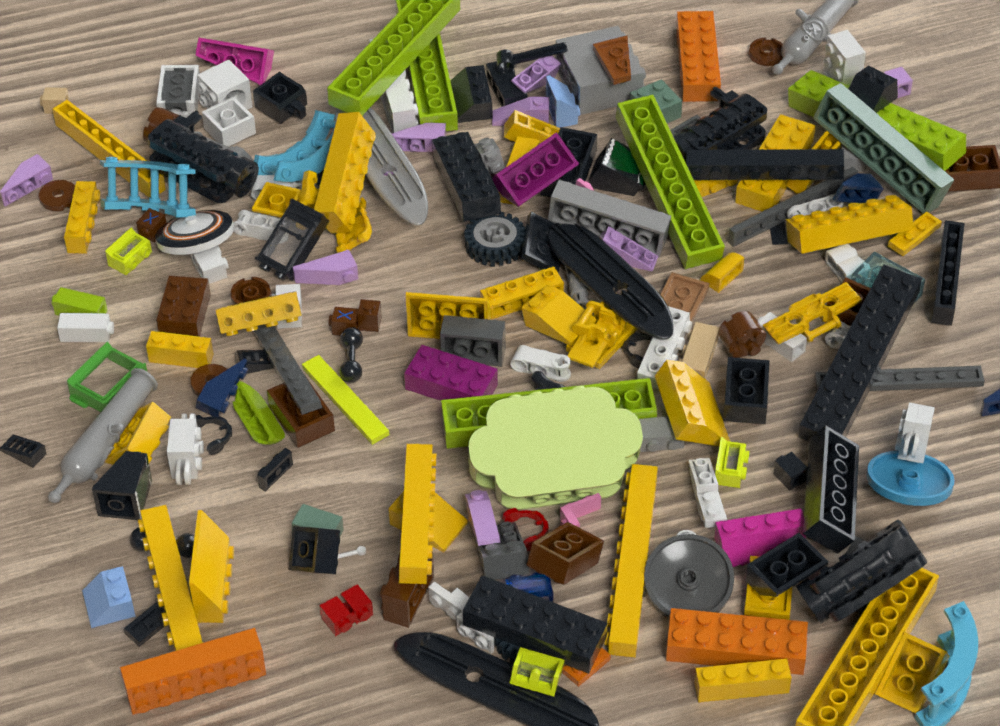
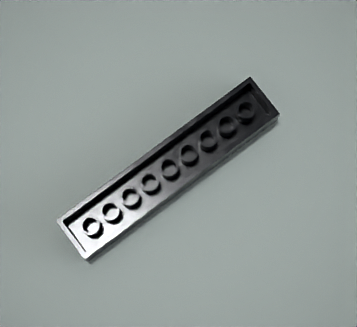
[799,264,922,441]

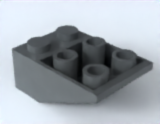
[473,521,529,580]

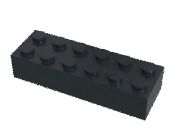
[431,132,501,222]
[803,426,860,554]
[463,575,608,674]

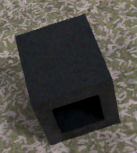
[773,452,807,491]

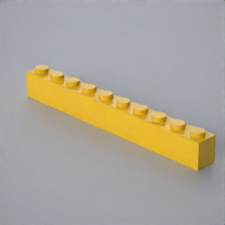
[605,464,658,658]

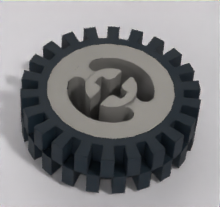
[465,211,525,267]

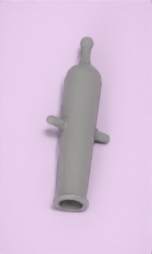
[772,0,859,75]
[48,368,158,503]

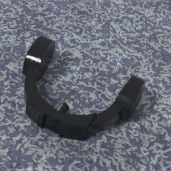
[623,333,653,369]
[196,415,232,455]

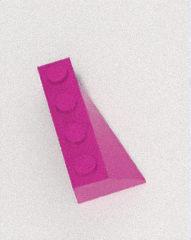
[195,37,274,85]
[714,509,806,567]

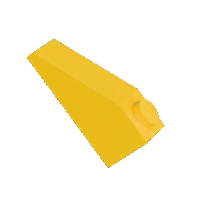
[504,110,560,143]

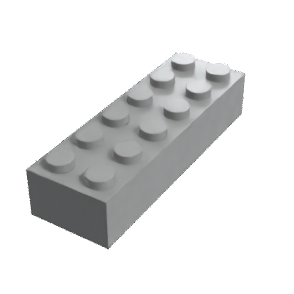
[548,180,671,257]

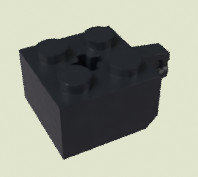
[253,72,307,124]

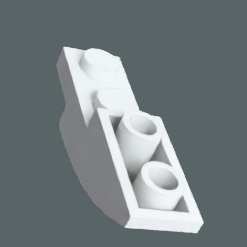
[689,458,727,528]
[428,582,494,654]

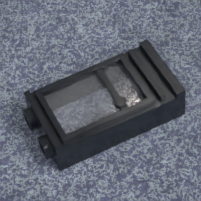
[254,198,330,282]

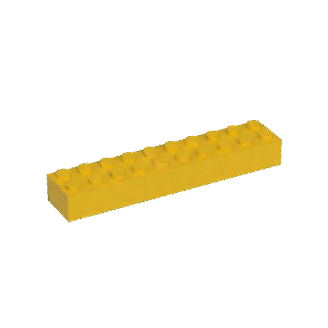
[795,568,939,726]

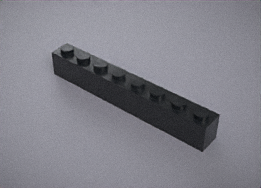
[686,149,844,180]

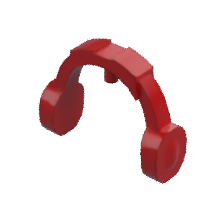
[502,508,549,551]

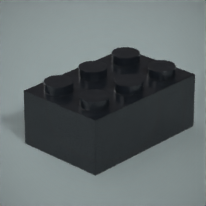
[723,357,770,424]

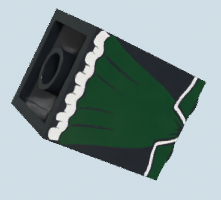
[587,138,646,196]
[92,451,152,520]

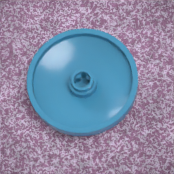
[866,451,955,506]

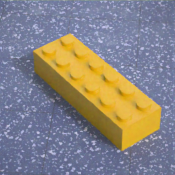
[314,112,376,233]
[735,114,816,212]
[786,195,913,254]

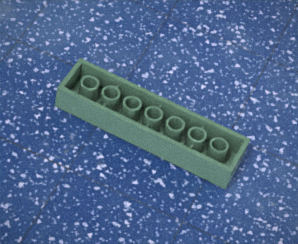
[813,83,954,214]

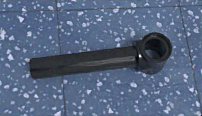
[496,42,568,74]

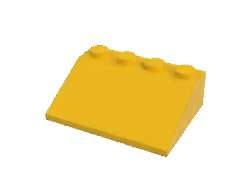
[405,292,491,339]
[655,359,730,446]
[189,510,234,623]

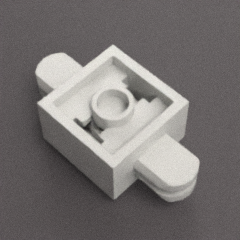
[895,402,935,464]
[167,413,204,485]

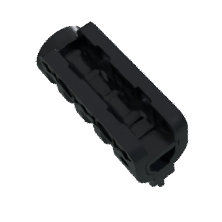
[673,86,768,163]
[148,110,259,203]
[796,519,928,624]

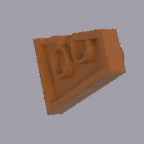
[593,35,631,85]

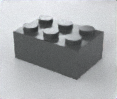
[440,315,506,367]

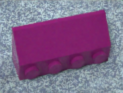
[492,132,579,207]

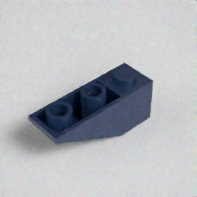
[196,359,248,417]

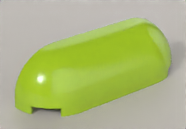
[233,381,285,445]

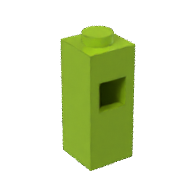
[51,287,108,316]

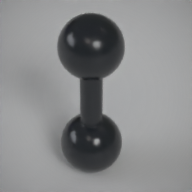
[339,327,363,383]
[130,528,195,558]

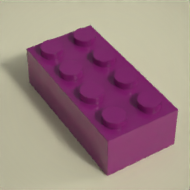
[404,345,498,401]

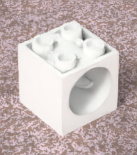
[197,60,252,110]

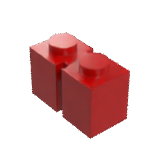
[319,584,373,636]

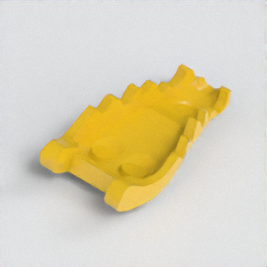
[336,197,372,253]

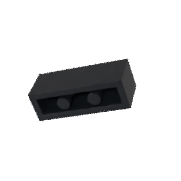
[486,61,528,107]

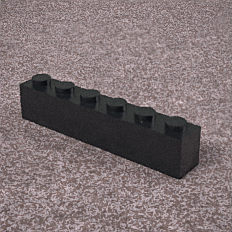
[932,220,965,326]

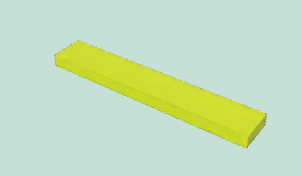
[302,355,390,445]

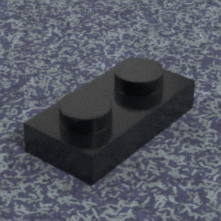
[257,448,293,492]
[124,601,165,647]

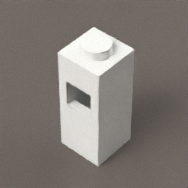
[758,312,807,362]
[57,313,114,342]

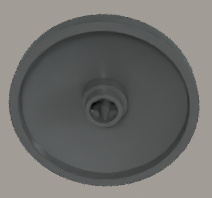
[644,534,734,618]

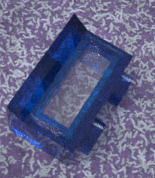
[505,572,554,602]

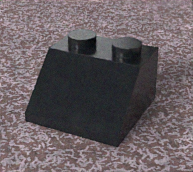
[848,65,898,113]
[289,526,340,574]

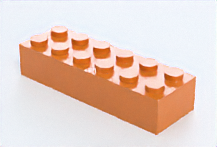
[676,11,721,102]
[666,608,808,675]
[120,628,266,715]

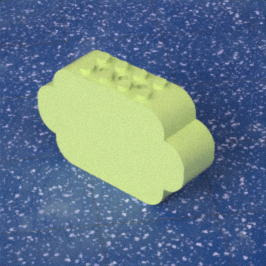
[468,386,643,510]

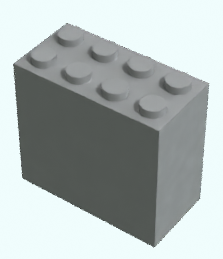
[555,26,646,115]

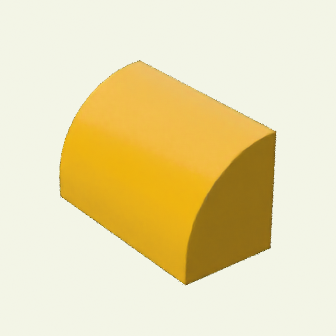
[700,252,744,293]

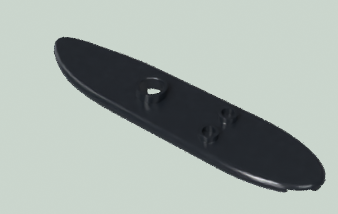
[548,222,674,340]
[393,632,599,726]

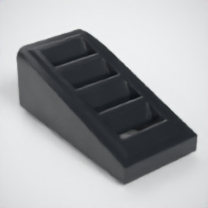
[235,350,274,374]
[0,434,47,468]

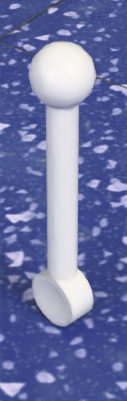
[338,546,366,559]

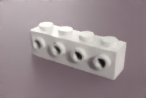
[637,306,692,390]

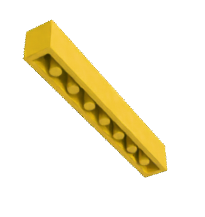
[52,100,166,197]
[399,444,437,584]
[137,505,203,651]

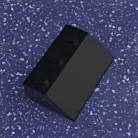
[450,65,493,123]
[746,533,829,597]

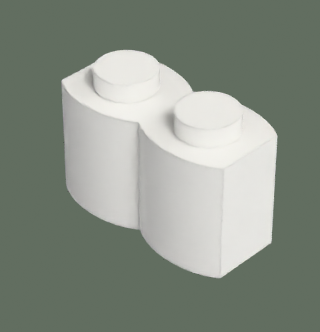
[825,244,868,283]

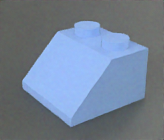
[546,75,580,128]
[82,566,136,628]

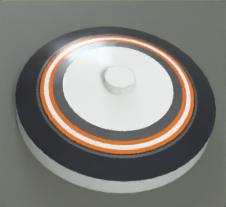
[155,210,234,255]

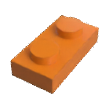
[562,648,611,687]

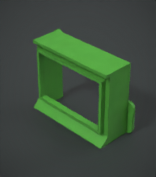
[67,341,148,412]

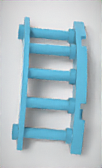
[254,110,336,182]
[100,157,196,218]
[915,601,978,726]

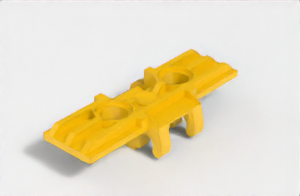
[763,282,862,345]
[567,293,627,368]

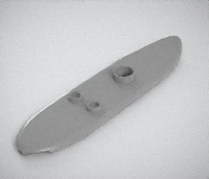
[335,108,428,226]

